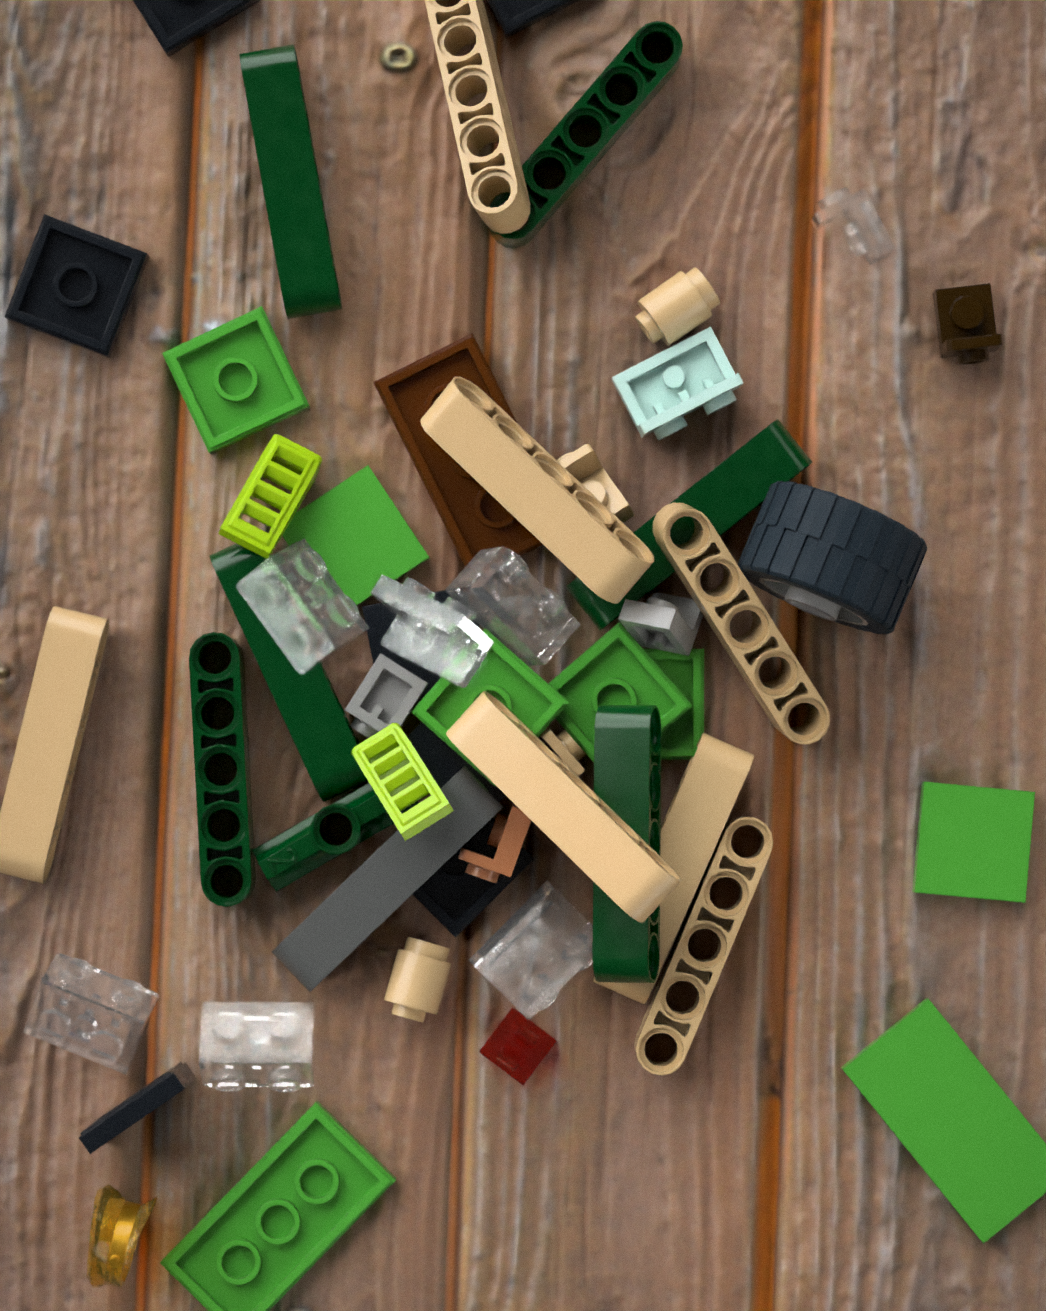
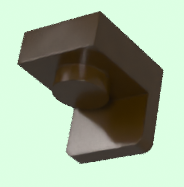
[933,283,1002,365]

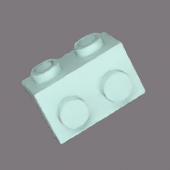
[611,326,744,441]

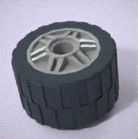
[738,481,927,634]

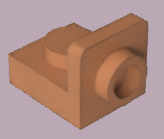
[458,806,531,883]

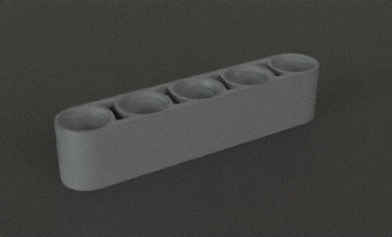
[272,766,504,992]

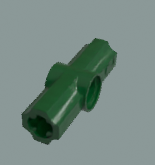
[252,783,419,892]

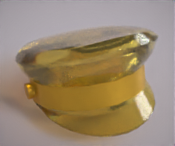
[86,1184,158,1288]

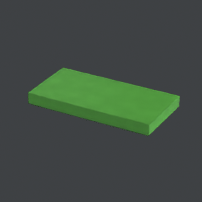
[841,998,1046,1244]
[160,1101,396,1311]

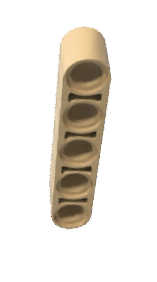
[425,0,530,234]
[420,376,654,604]
[653,503,830,744]
[0,606,110,884]
[446,691,682,924]
[593,733,754,1004]
[634,816,773,1075]

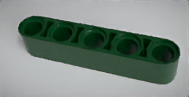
[489,21,683,248]
[239,44,342,319]
[566,419,812,630]
[209,543,368,802]
[189,632,256,907]
[592,705,661,983]

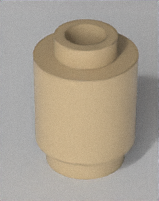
[635,267,720,346]
[384,937,451,1023]

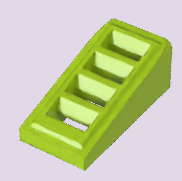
[218,434,322,559]
[351,723,454,841]

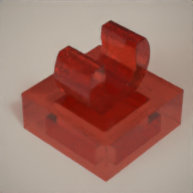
[479,1006,557,1085]

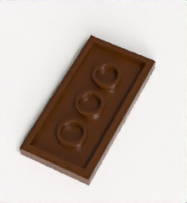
[373,333,544,581]

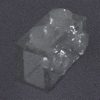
[445,546,581,666]

